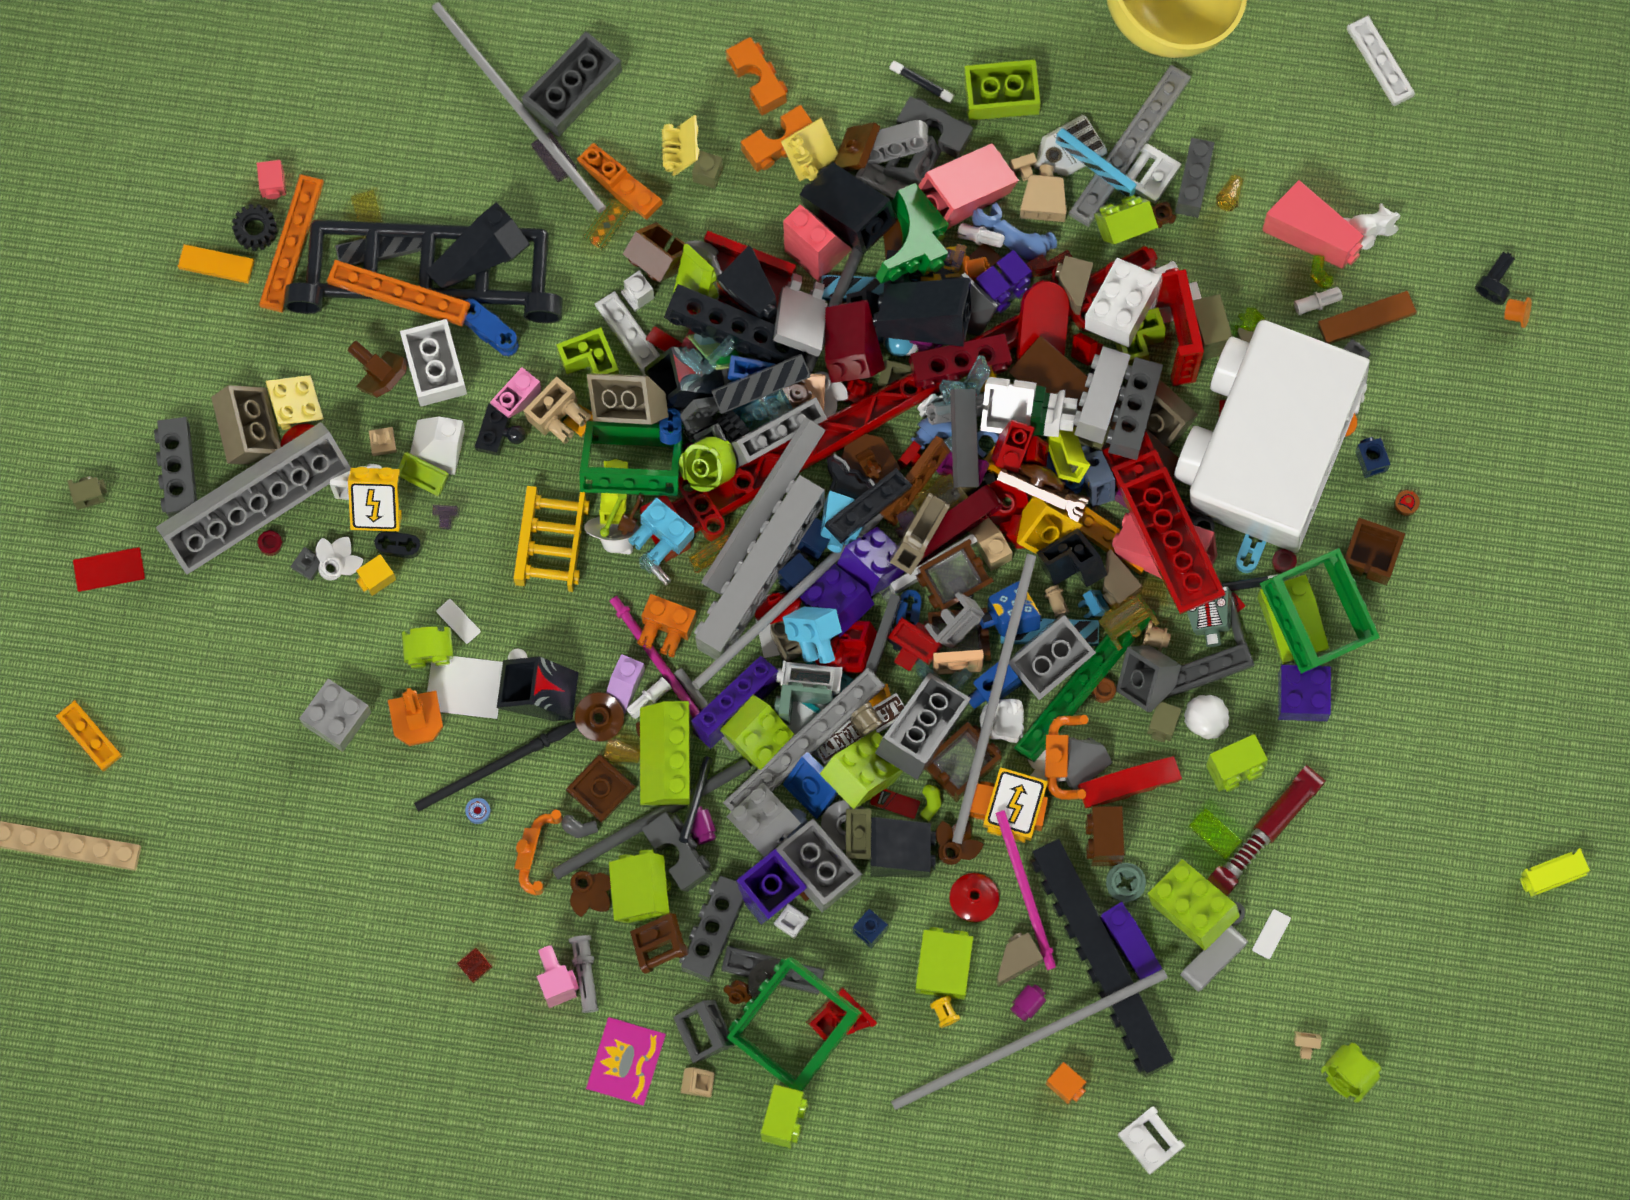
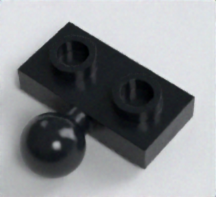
[474,403,526,456]

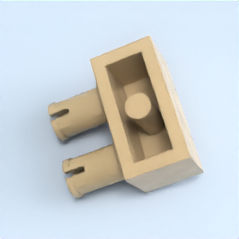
[523,376,591,444]

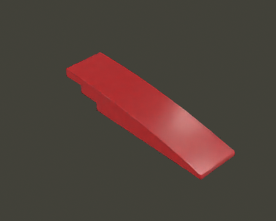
[1102,432,1226,614]

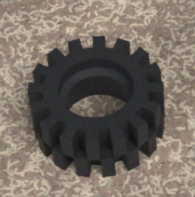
[232,204,277,251]
[714,410,750,443]

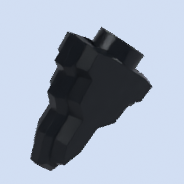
[827,454,875,499]

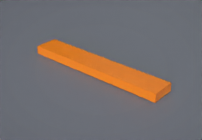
[259,174,324,313]
[327,260,470,326]

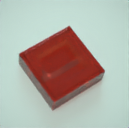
[457,948,492,984]

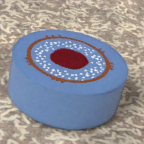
[465,798,491,824]

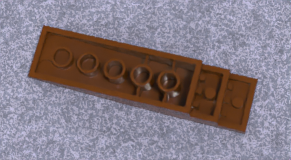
[1009,336,1179,481]

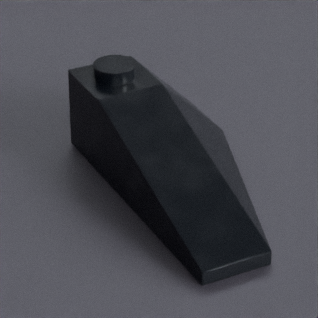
[426,202,530,290]

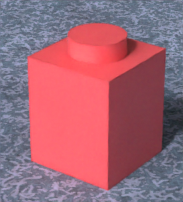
[257,160,286,199]

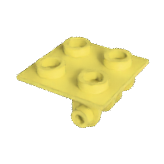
[662,115,699,176]
[781,118,838,181]
[266,375,324,430]

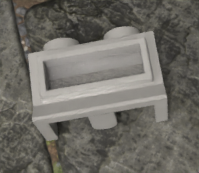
[925,592,985,649]

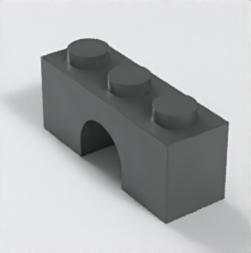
[896,96,973,159]
[1175,138,1215,218]
[642,812,712,892]

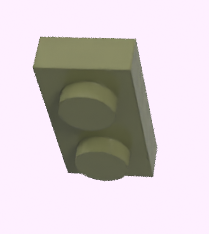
[845,809,871,860]

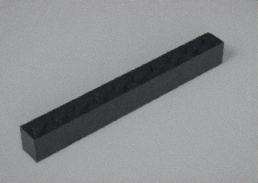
[1029,838,1174,1078]

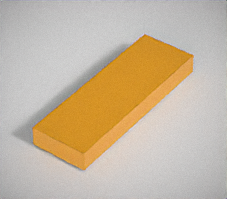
[178,244,254,283]
[56,700,122,772]

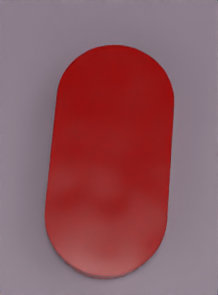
[1017,281,1069,361]

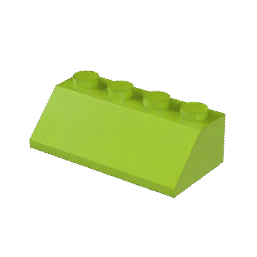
[640,701,690,805]

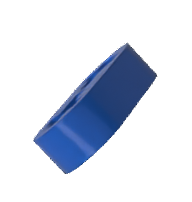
[659,408,682,445]
[896,590,921,625]

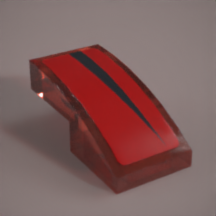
[1026,249,1073,278]

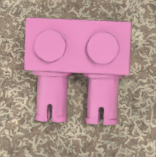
[537,946,579,1008]

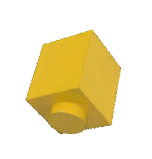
[356,554,396,596]

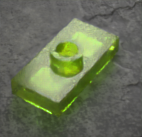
[1188,808,1243,860]

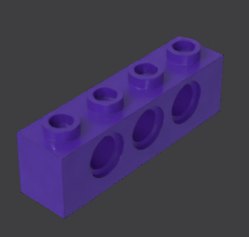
[691,656,780,749]

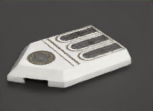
[1034,115,1108,176]

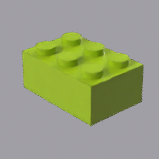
[964,60,1040,121]
[820,730,903,809]
[1147,859,1240,951]

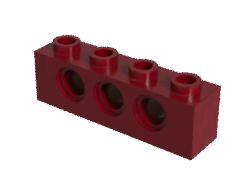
[909,334,1012,389]

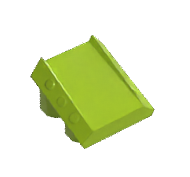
[673,244,719,312]

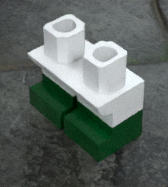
[1030,386,1078,437]

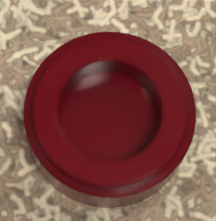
[257,530,283,556]
[1272,549,1297,574]

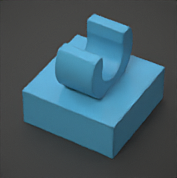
[1078,590,1111,618]

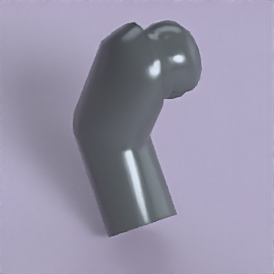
[562,815,598,838]

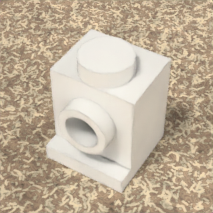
[621,271,654,311]

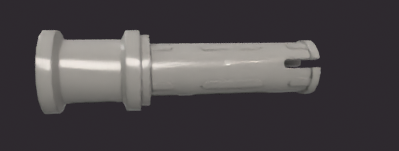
[569,935,599,1013]

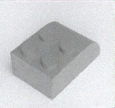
[1009,614,1096,700]
[776,819,862,913]

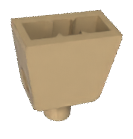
[1020,164,1066,222]

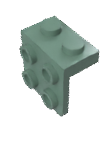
[775,682,833,725]

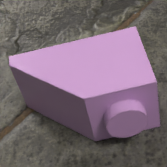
[606,654,645,714]

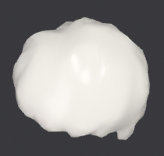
[1184,695,1229,739]

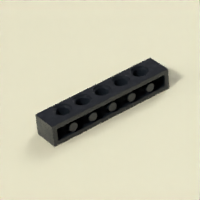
[664,284,807,364]

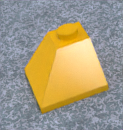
[1016,496,1083,554]

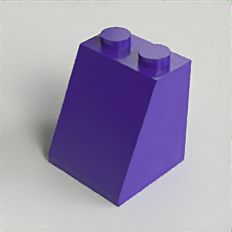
[736,849,807,925]

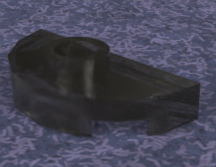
[748,958,782,1000]

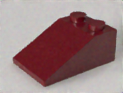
[825,300,886,383]

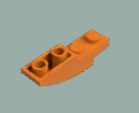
[577,143,663,220]

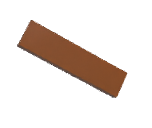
[1317,291,1416,344]
[880,435,951,526]

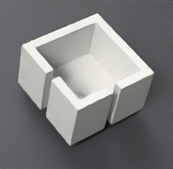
[980,377,1037,433]

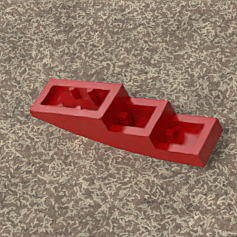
[1078,756,1182,808]

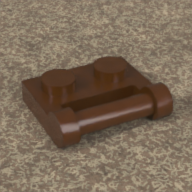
[630,913,688,974]

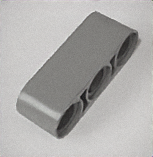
[867,120,928,164]
[1180,925,1248,993]

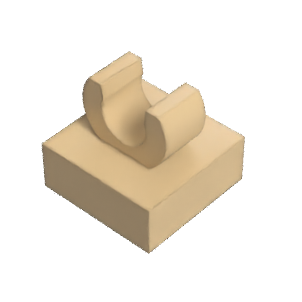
[1009,153,1037,181]
[369,427,397,456]
[1294,1031,1322,1060]

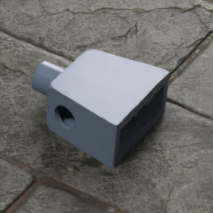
[1082,446,1115,508]

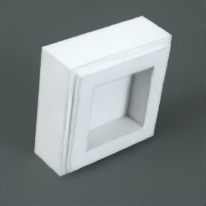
[774,903,809,939]

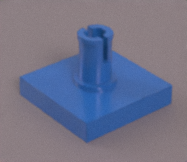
[782,752,838,819]

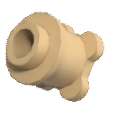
[1142,621,1171,651]

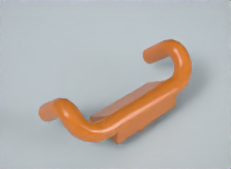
[1045,715,1088,800]
[514,810,562,895]

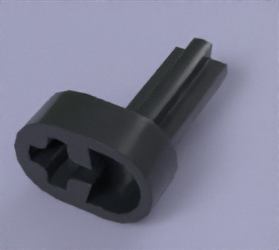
[1475,252,1515,305]

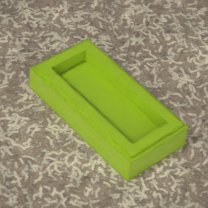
[398,452,449,496]

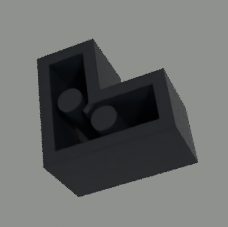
[1036,529,1107,587]

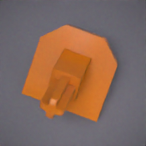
[388,688,443,746]

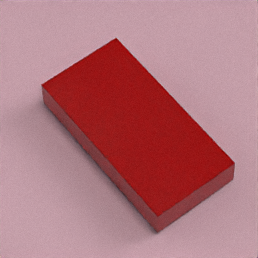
[888,617,943,665]

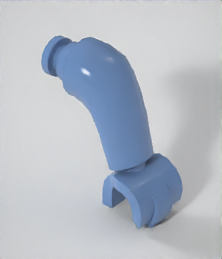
[972,203,1057,260]
[910,417,999,458]

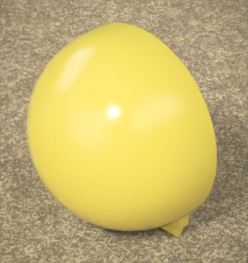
[1107,0,1247,58]

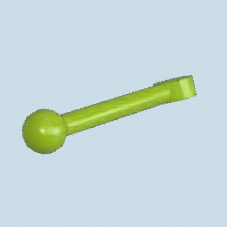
[600,494,628,537]

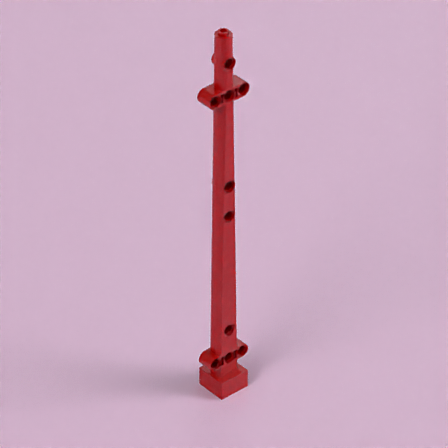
[640,245,1158,562]

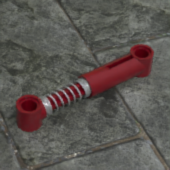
[1207,765,1326,896]

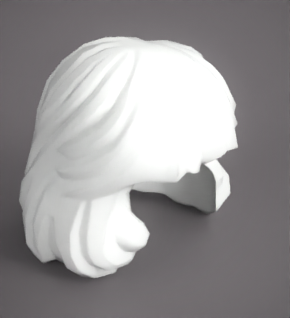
[980,699,1024,743]

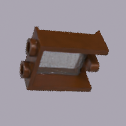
[915,539,994,611]
[924,608,991,665]
[925,722,1002,802]

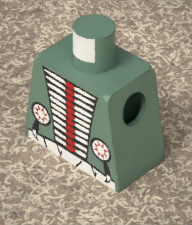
[1187,587,1232,647]

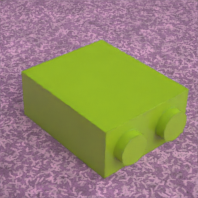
[609,850,669,923]
[915,927,973,1000]

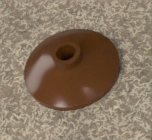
[575,692,624,742]

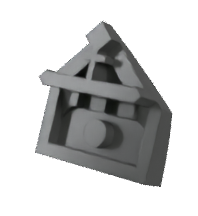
[680,396,719,439]
[1065,737,1112,790]

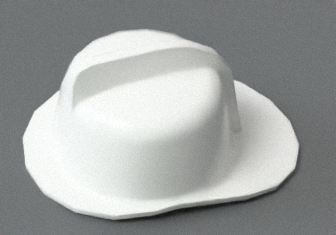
[585,517,639,555]

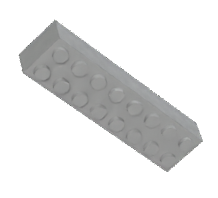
[156,422,351,575]
[694,475,825,660]

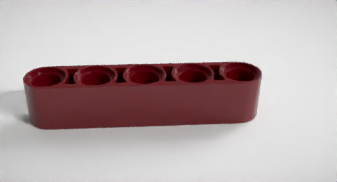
[906,484,1004,574]

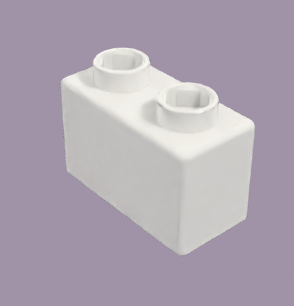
[1174,320,1370,553]

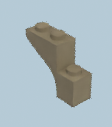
[890,492,950,575]

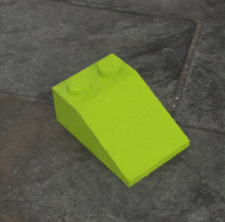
[1257,574,1329,664]

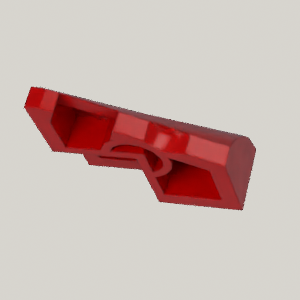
[815,621,877,673]
[806,987,877,1041]

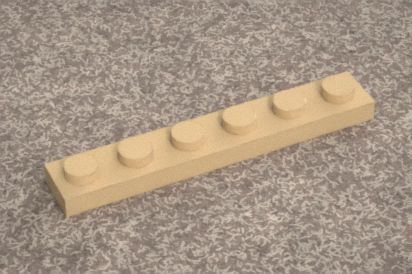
[0,821,141,871]

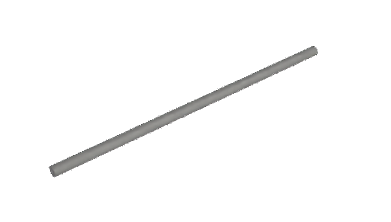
[432,2,606,213]
[692,514,884,689]
[952,554,1036,844]
[891,969,1168,1110]

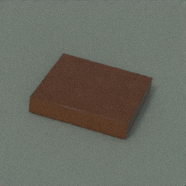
[566,754,636,824]

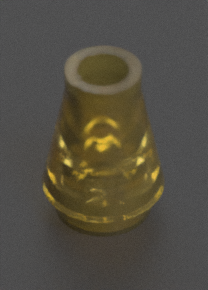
[1216,175,1243,212]
[603,738,640,764]

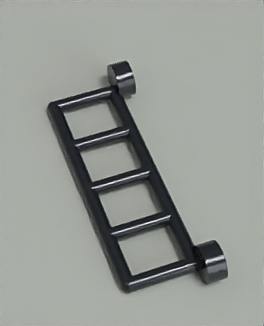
[284,220,563,323]

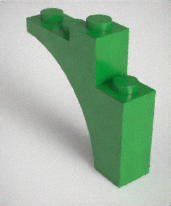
[876,183,949,284]

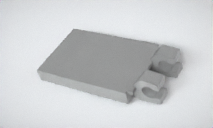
[773,273,827,357]

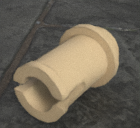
[1045,585,1070,618]

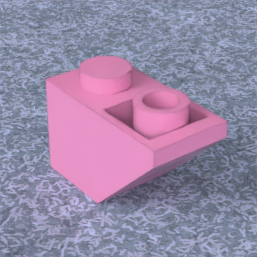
[490,367,541,418]

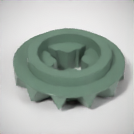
[1106,863,1146,903]

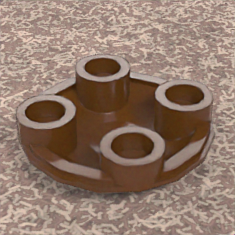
[1018,464,1065,491]

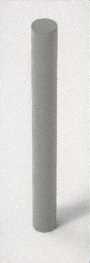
[674,668,736,752]

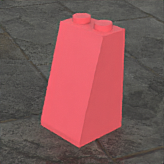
[918,143,1019,230]
[1262,180,1364,269]
[783,204,852,282]
[1112,512,1218,579]

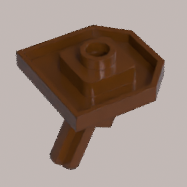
[347,341,408,398]
[842,434,901,484]

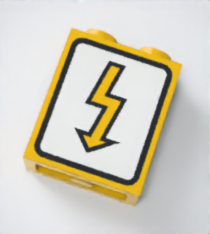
[348,467,402,531]
[983,767,1048,843]

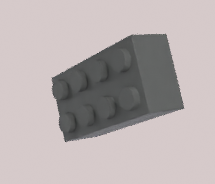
[522,31,622,137]
[875,672,971,780]

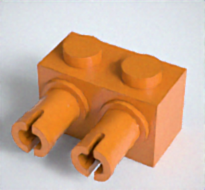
[637,594,697,657]

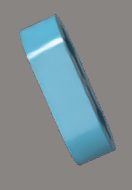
[1236,534,1266,573]

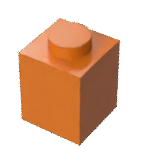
[1046,1062,1086,1104]

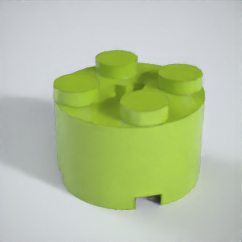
[679,437,736,492]
[402,627,453,669]
[1321,1042,1381,1102]

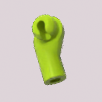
[919,784,942,822]

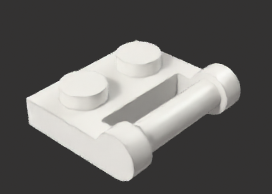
[1126,144,1181,204]
[1118,1106,1185,1175]

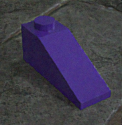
[1100,902,1162,980]

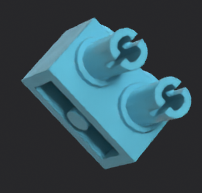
[628,497,694,565]
[783,607,842,664]

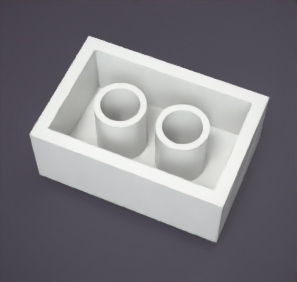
[1085,258,1161,348]
[400,319,467,407]

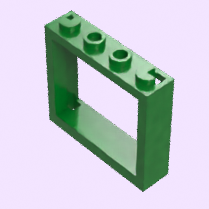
[579,421,683,496]
[1260,548,1380,673]
[726,957,862,1092]

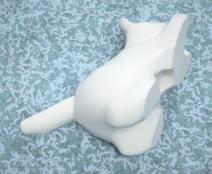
[1344,203,1400,250]

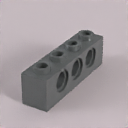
[1106,357,1163,460]
[154,417,197,518]
[679,875,744,982]

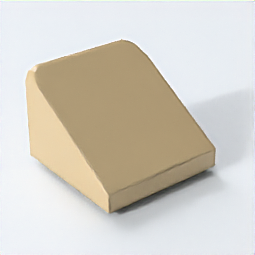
[681,1067,715,1097]

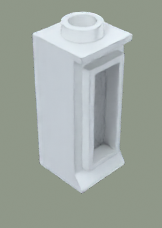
[776,661,842,697]

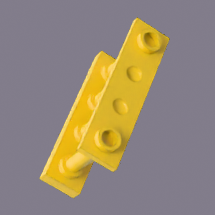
[514,486,590,592]

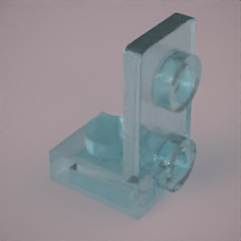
[679,335,734,377]
[939,355,990,404]
[735,389,793,432]
[916,659,972,692]

